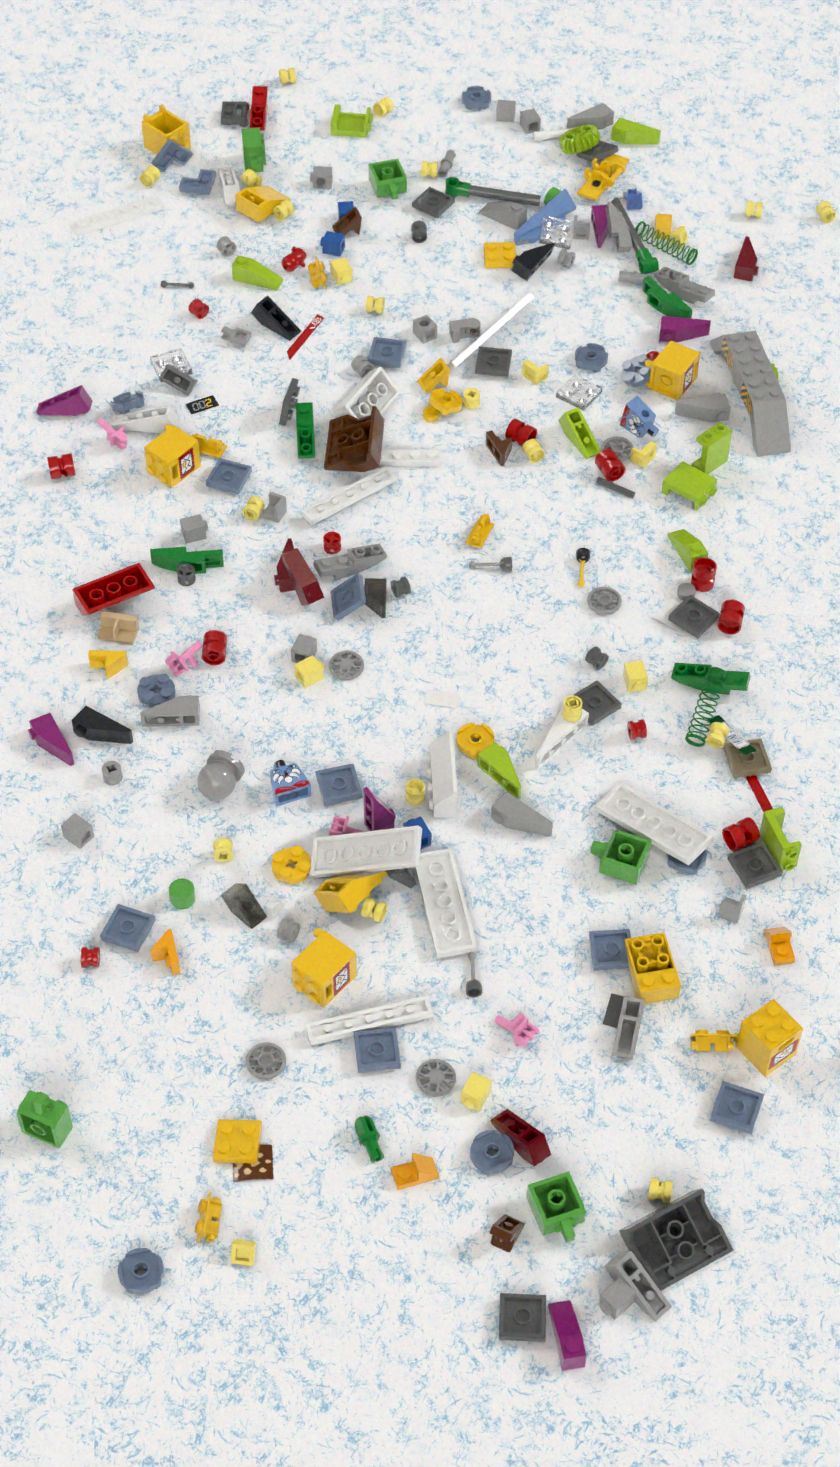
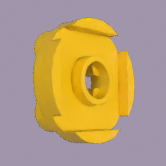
[428,388,463,416]
[456,723,494,759]
[272,846,311,885]

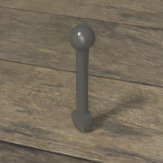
[161,281,194,289]

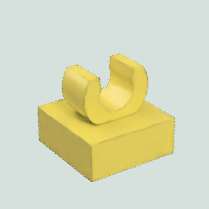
[669,226,688,249]
[231,1239,256,1266]

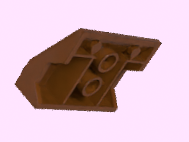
[324,406,385,472]

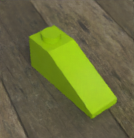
[611,118,661,145]
[232,255,283,291]
[558,407,601,459]
[667,529,708,572]
[477,742,521,799]

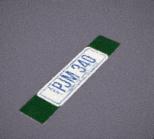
[707,715,757,755]

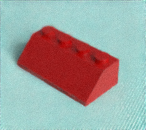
[72,563,155,615]

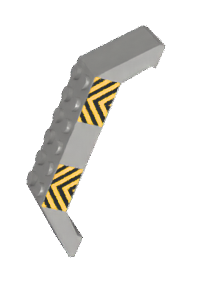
[710,331,791,457]

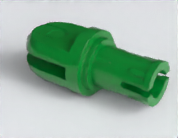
[355,1115,384,1163]

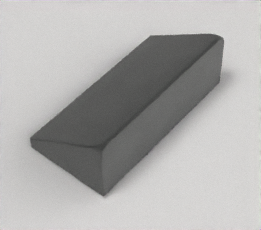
[159,364,198,395]

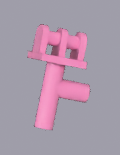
[97,418,127,449]
[165,641,203,676]
[329,816,365,836]
[495,1013,539,1047]

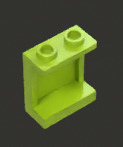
[331,104,373,138]
[692,422,732,474]
[661,461,718,511]
[760,807,802,871]

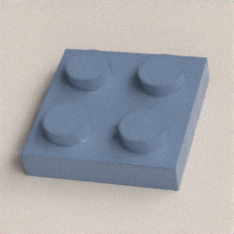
[368,337,406,368]
[206,458,252,495]
[330,573,366,621]
[315,764,363,806]
[100,904,156,952]
[589,929,631,970]
[354,1027,401,1073]
[710,1081,764,1135]

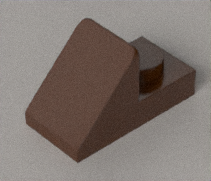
[332,206,362,235]
[486,430,512,466]
[489,1214,525,1252]

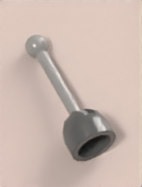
[469,557,512,571]
[466,952,482,997]

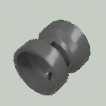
[411,221,427,243]

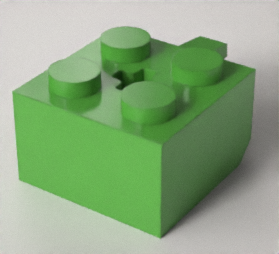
[242,128,266,172]
[369,159,407,200]
[590,830,652,885]
[17,1090,73,1149]
[526,1171,586,1243]

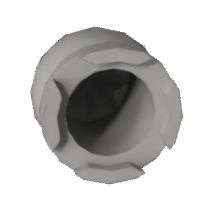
[197,750,245,800]

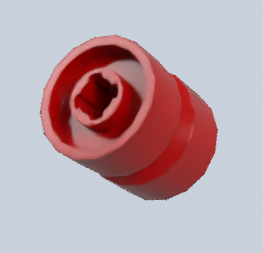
[505,419,537,446]
[595,449,626,482]
[47,453,76,480]
[691,558,717,592]
[717,599,745,635]
[201,630,228,666]
[722,817,760,852]

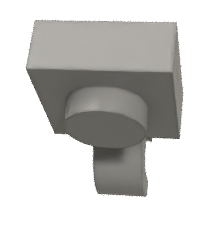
[221,326,251,347]

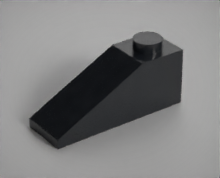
[511,243,555,281]
[251,295,301,341]
[71,706,133,744]

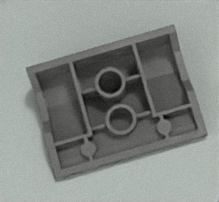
[619,1188,734,1291]

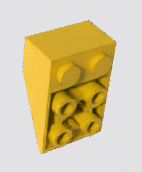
[235,186,291,223]
[314,871,387,913]
[624,932,681,1004]

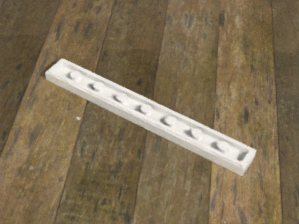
[448,293,534,372]

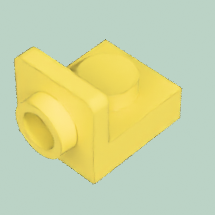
[522,359,549,385]
[630,441,657,468]

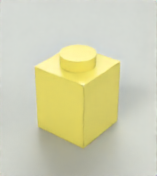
[330,257,353,285]
[294,655,324,688]
[623,661,648,692]
[461,1072,492,1111]

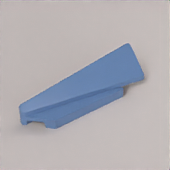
[514,189,576,243]

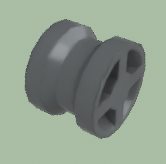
[177,563,196,586]
[390,576,411,598]
[585,646,609,670]

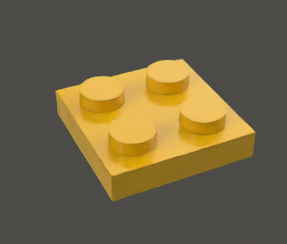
[483,242,516,268]
[213,1119,262,1164]

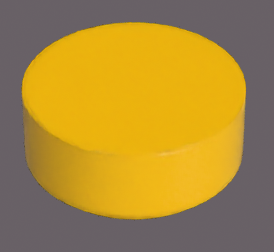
[423,406,440,422]

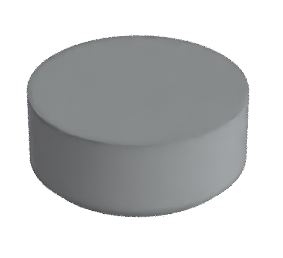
[677,583,696,600]

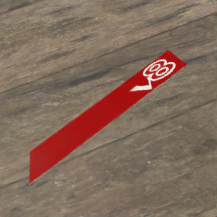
[287,314,324,360]
[746,775,773,812]

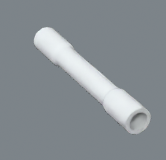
[533,128,573,141]

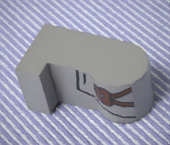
[449,318,481,343]

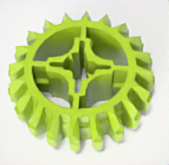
[559,124,600,154]

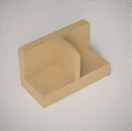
[98,611,139,645]

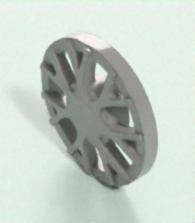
[602,437,634,462]
[587,587,622,615]
[329,650,364,680]
[246,1042,286,1080]
[416,1059,456,1097]

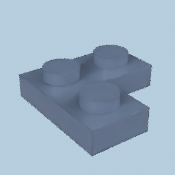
[151,139,193,172]
[179,169,216,195]

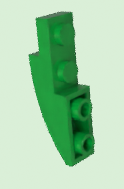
[642,276,692,318]
[295,402,315,459]
[150,547,224,574]
[671,663,750,695]

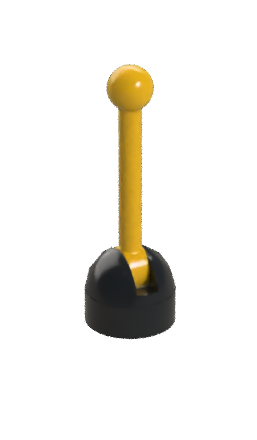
[576,548,591,587]

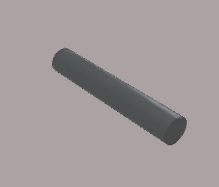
[596,477,635,499]

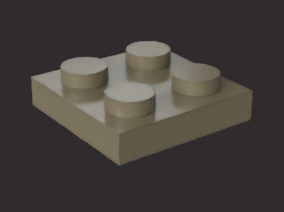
[723,738,772,778]

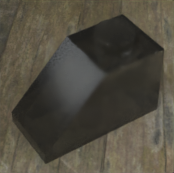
[364,578,387,618]
[221,883,267,929]

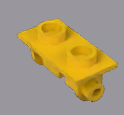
[308,256,328,288]
[191,433,227,458]
[465,514,495,548]
[690,1030,735,1052]
[195,1192,222,1242]

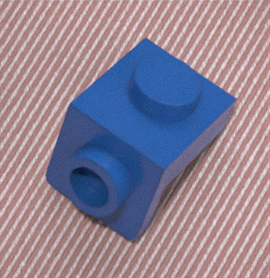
[623,189,643,210]

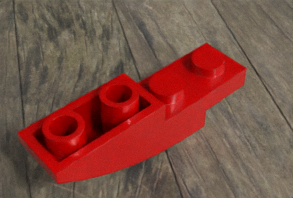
[250,86,268,131]

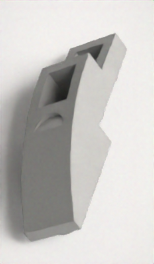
[654,267,715,304]
[313,543,387,580]

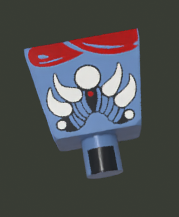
[619,396,659,438]
[270,760,311,807]

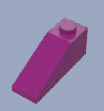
[591,205,609,248]
[659,316,711,343]
[36,385,92,416]
[28,713,74,766]
[363,787,396,831]
[548,1300,587,1371]

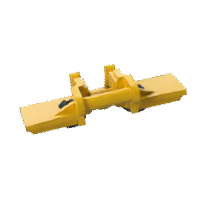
[577,154,630,201]

